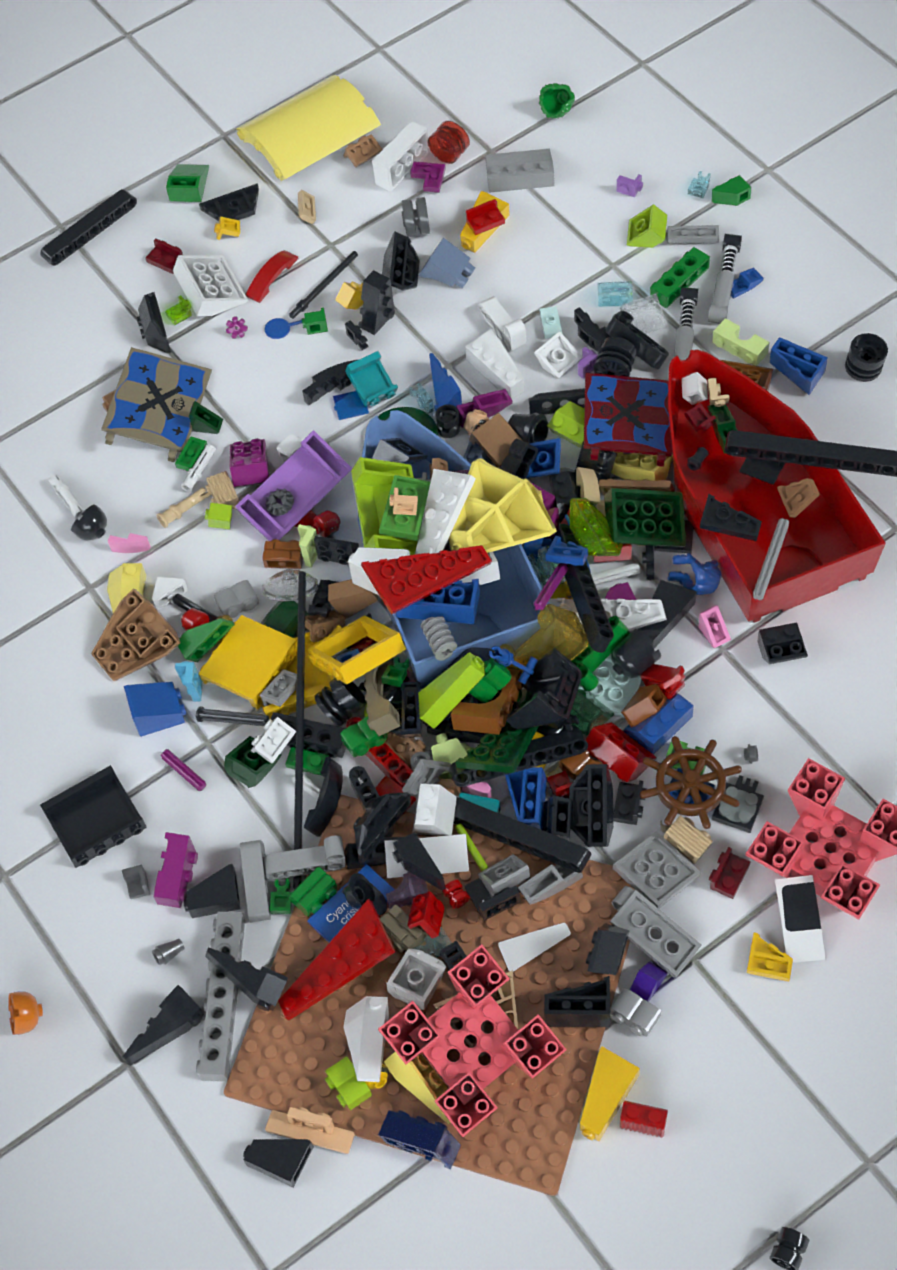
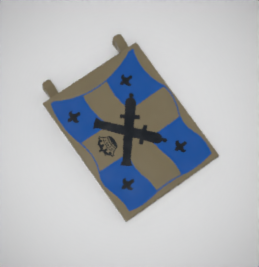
[101,347,212,462]

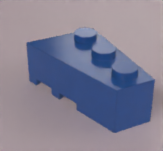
[769,337,828,395]

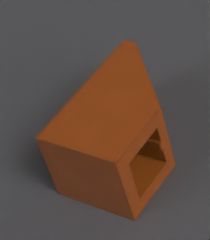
[621,684,667,727]

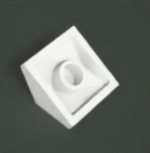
[534,331,582,379]

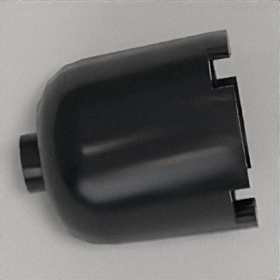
[611,628,661,678]

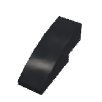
[344,836,406,869]

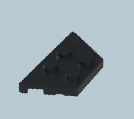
[199,183,259,221]

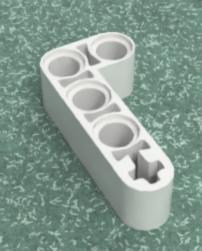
[478,296,527,352]

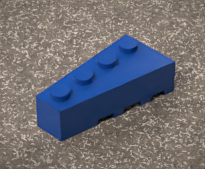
[396,579,480,624]

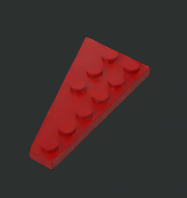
[361,545,492,615]
[278,899,395,1021]

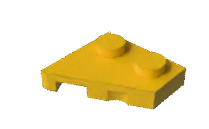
[747,932,793,982]

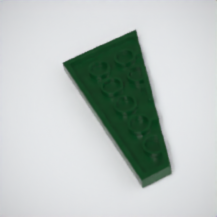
[455,695,539,773]

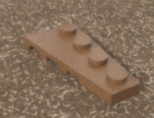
[599,479,675,496]

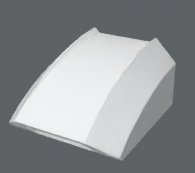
[387,949,446,1010]

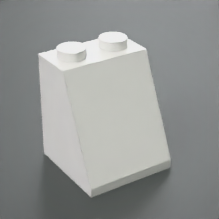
[348,547,410,595]
[412,784,457,836]

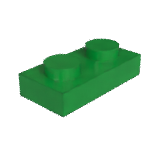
[175,436,207,471]
[285,747,329,776]

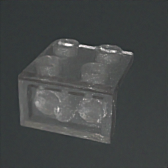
[620,294,667,334]

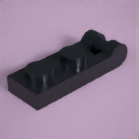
[308,580,338,617]

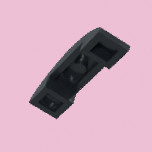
[304,756,343,837]

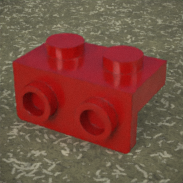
[407,891,445,939]

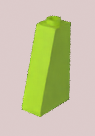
[418,652,485,728]

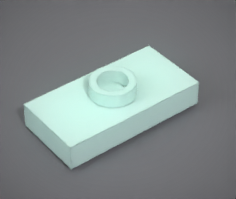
[540,306,562,339]

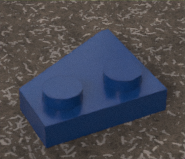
[546,536,588,566]

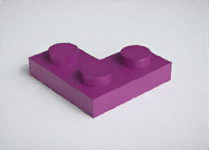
[410,161,446,193]

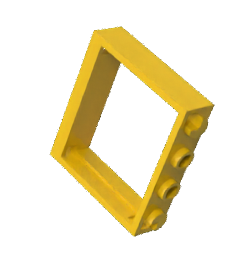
[307,615,406,684]

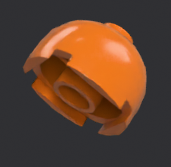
[8,991,43,1035]

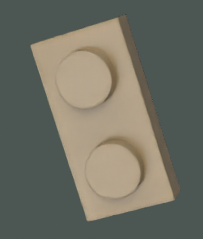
[298,189,316,224]

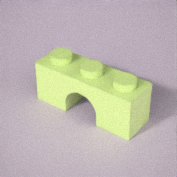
[712,318,770,366]

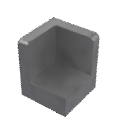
[122,864,150,899]

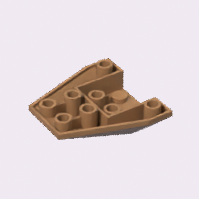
[91,588,181,681]

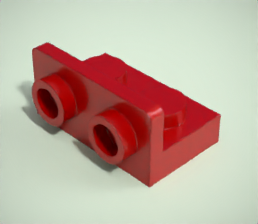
[466,199,505,236]

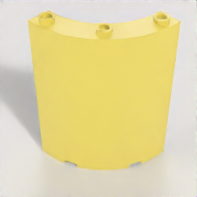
[236,75,381,181]

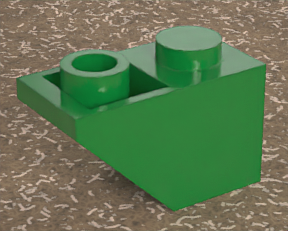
[711,175,751,206]

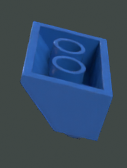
[623,693,694,755]

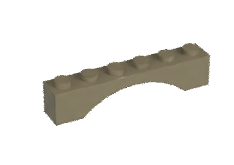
[363,642,400,736]

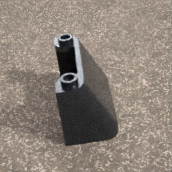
[506,647,582,730]

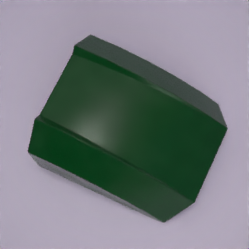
[261,595,309,638]
[224,736,282,788]

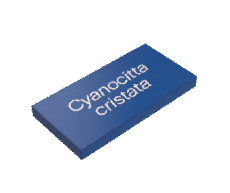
[307,864,396,943]

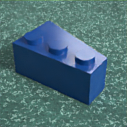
[505,767,547,830]

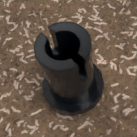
[687,447,709,471]

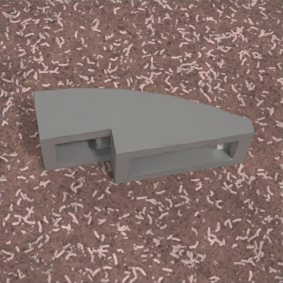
[518,864,583,905]

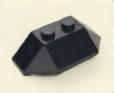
[382,231,420,291]
[137,292,171,353]
[548,467,594,525]
[384,682,422,738]
[569,764,614,847]
[354,792,411,865]

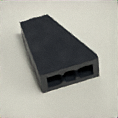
[184,864,241,918]
[243,1139,314,1188]

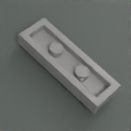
[667,225,719,243]

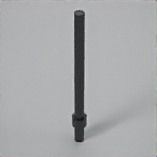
[289,251,358,319]

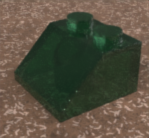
[570,689,614,737]

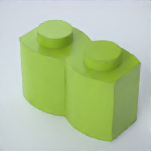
[325,1056,372,1110]

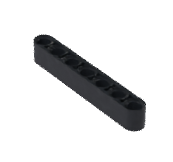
[40,189,137,266]
[449,728,588,787]

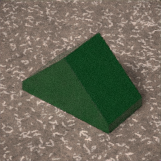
[189,401,223,434]

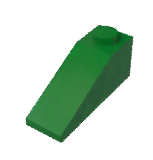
[178,618,235,663]

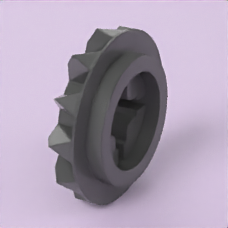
[265,488,294,516]

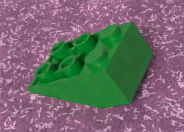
[166,164,209,202]

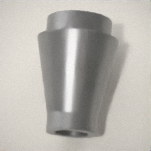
[152,938,185,965]

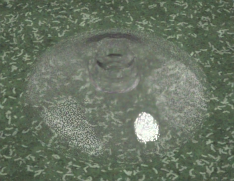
[262,569,318,601]

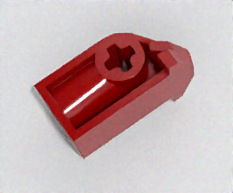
[640,664,685,699]

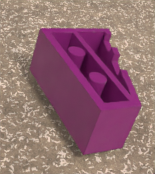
[153,832,198,908]

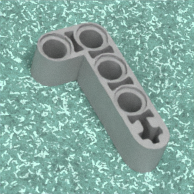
[263,836,345,880]
[240,840,271,923]

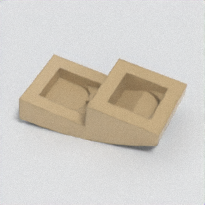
[576,467,600,504]

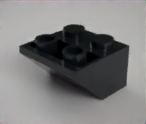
[757,622,808,664]
[586,923,630,975]

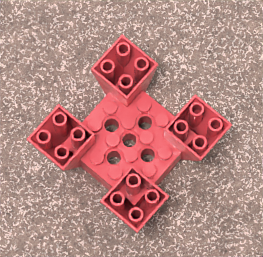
[745,758,897,920]
[378,944,567,1137]

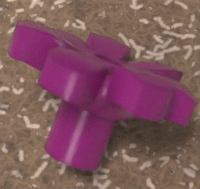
[226,316,248,339]

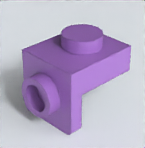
[617,174,643,197]

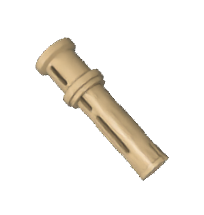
[156,487,209,528]

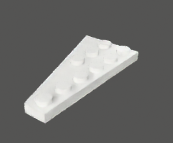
[415,469,476,554]
[549,598,667,646]

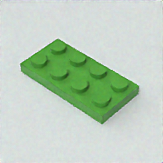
[379,475,431,541]

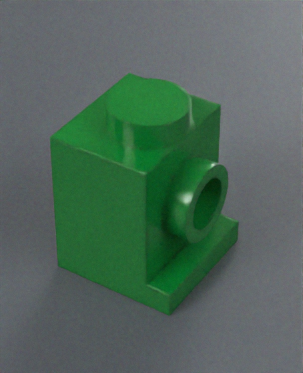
[301,308,328,335]

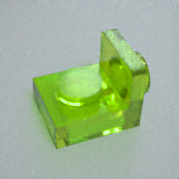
[165,295,192,325]

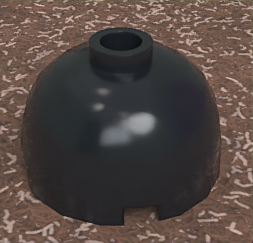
[71,504,107,541]

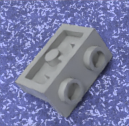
[260,669,297,707]

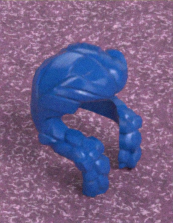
[667,553,721,595]

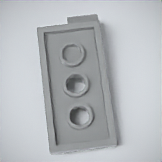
[610,886,702,978]

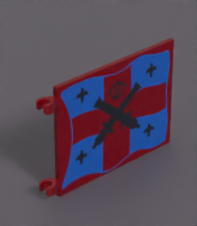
[584,373,672,467]

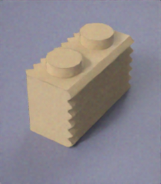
[205,471,239,509]
[663,815,713,864]

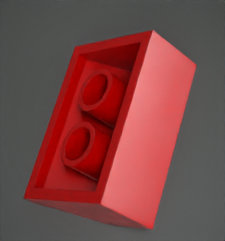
[586,722,657,782]

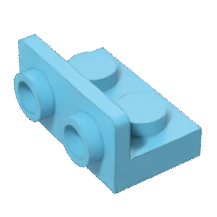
[175,661,203,702]

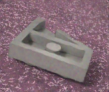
[402,759,451,797]

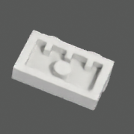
[250,717,296,764]

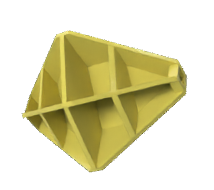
[448,458,556,553]

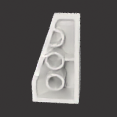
[344,996,389,1082]

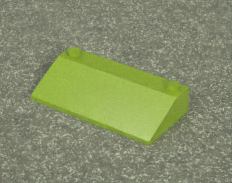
[351,457,421,555]

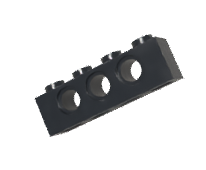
[271,712,346,758]

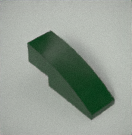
[707,405,738,453]

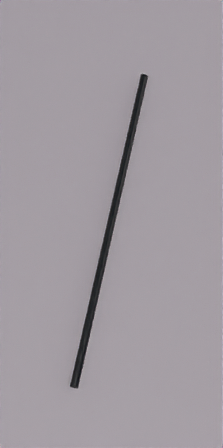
[293,572,306,889]

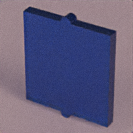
[333,391,369,420]

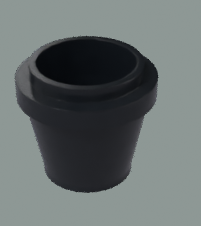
[508,413,549,444]

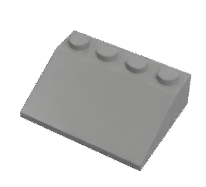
[485,148,554,193]

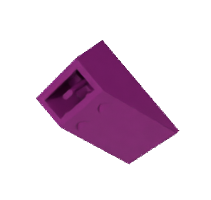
[230,438,269,487]

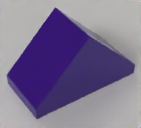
[629,961,668,1002]

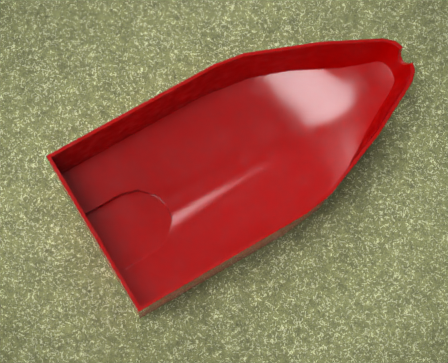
[668,350,886,623]

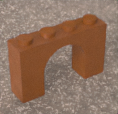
[451,668,523,735]

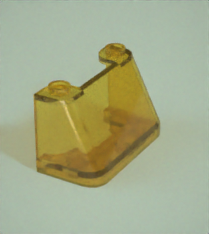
[494,603,589,674]

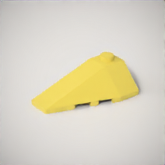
[612,451,673,481]

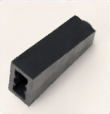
[637,580,697,649]

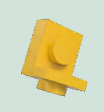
[214,217,240,240]

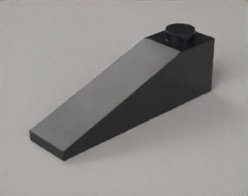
[205,947,288,1011]
[122,985,204,1066]

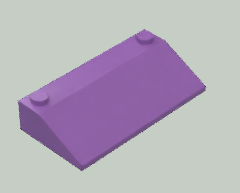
[235,430,352,541]

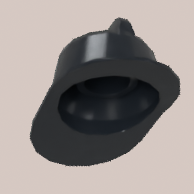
[342,873,387,915]

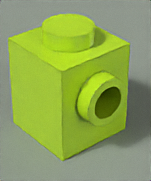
[205,503,232,530]

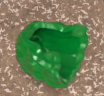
[539,83,575,119]

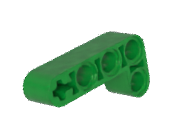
[569,616,629,691]

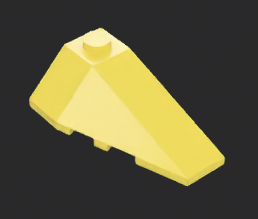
[107,563,146,613]
[384,1052,451,1124]

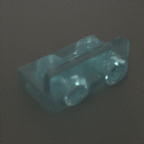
[597,281,633,307]

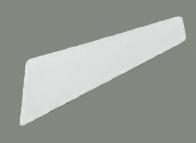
[498,923,571,972]

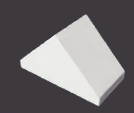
[152,577,188,611]

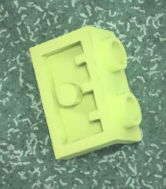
[298,524,317,567]

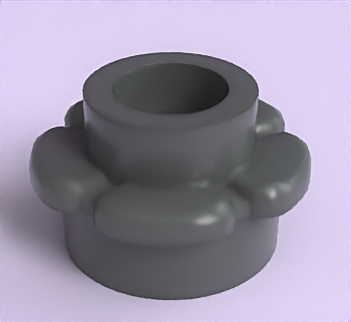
[744,744,758,764]

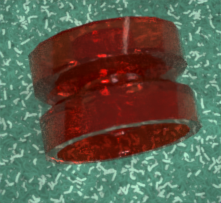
[428,121,470,164]

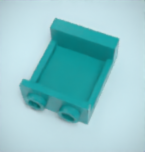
[345,351,398,407]

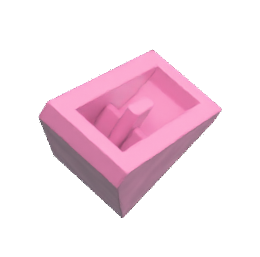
[698,605,731,648]

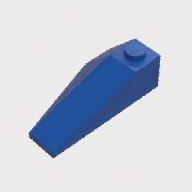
[429,353,462,411]

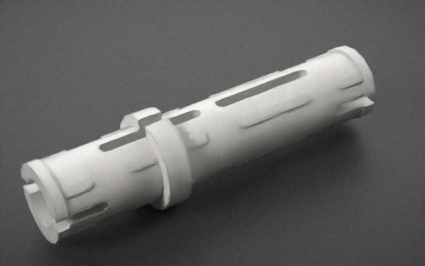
[181,444,216,492]
[48,474,84,519]

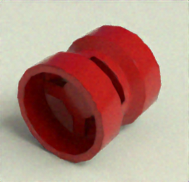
[442,880,470,909]

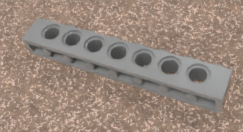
[196,912,246,1082]

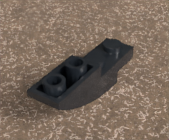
[574,307,611,352]
[302,360,357,406]

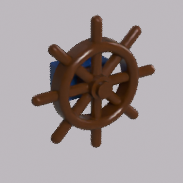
[639,736,742,829]

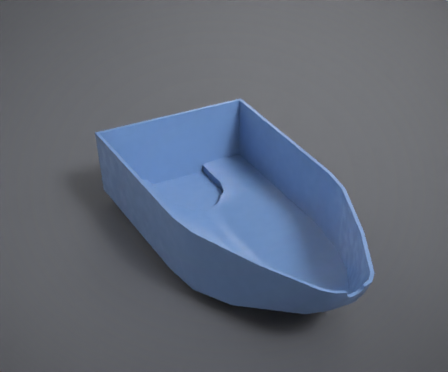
[358,410,555,689]

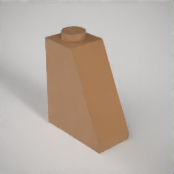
[328,579,378,619]

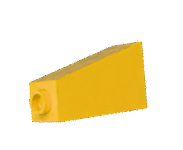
[460,191,510,253]
[580,1046,640,1141]

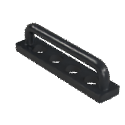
[528,388,585,414]

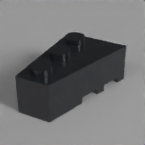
[358,270,395,335]
[544,976,610,1027]

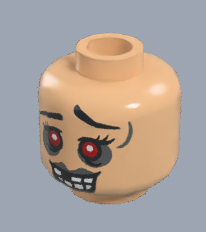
[464,409,489,436]

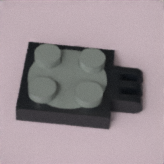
[712,775,764,833]

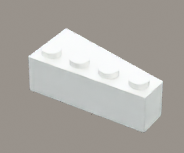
[465,329,525,400]

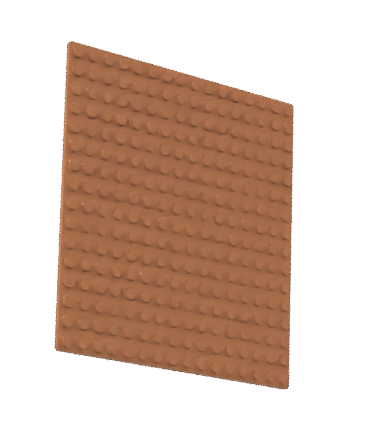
[224,795,635,1196]

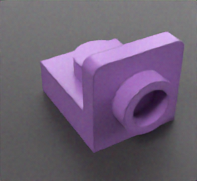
[578,347,598,379]

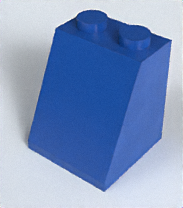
[124,682,187,737]

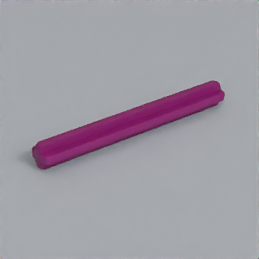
[533,563,569,611]

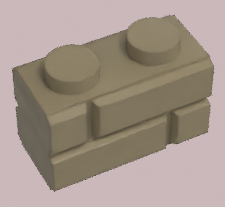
[380,905,427,953]

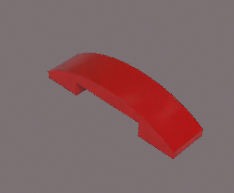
[246,250,299,303]

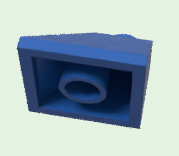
[526,438,561,479]

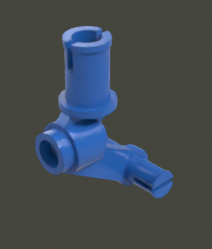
[489,646,538,684]

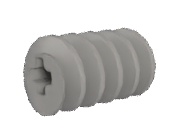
[420,617,457,661]

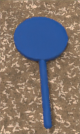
[265,318,302,339]

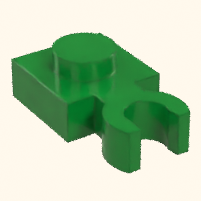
[381,657,410,687]
[270,878,292,914]

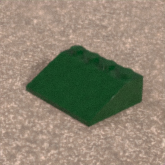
[604,488,686,547]

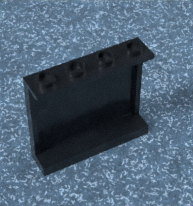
[40,765,147,868]

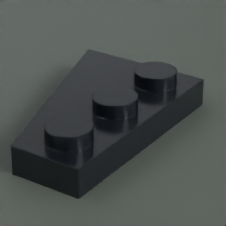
[699,494,762,541]

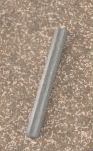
[753,518,789,600]

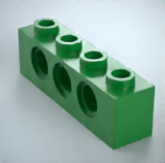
[650,247,710,309]

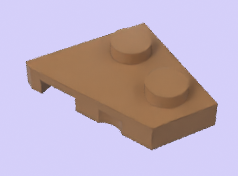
[777,479,820,518]

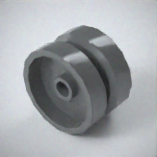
[401,197,430,237]

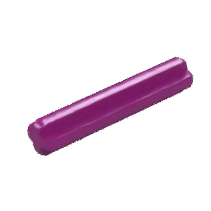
[161,749,206,791]

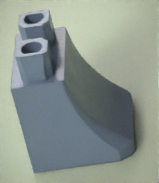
[419,238,476,288]

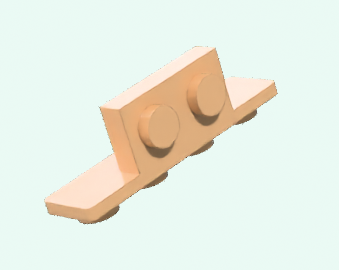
[265,1107,355,1154]

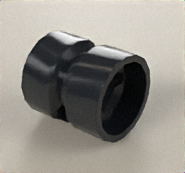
[436,404,460,438]
[769,1227,810,1270]

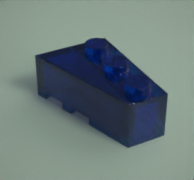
[378,1110,461,1170]

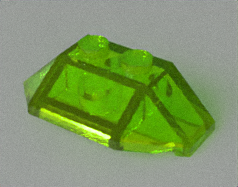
[570,498,623,556]

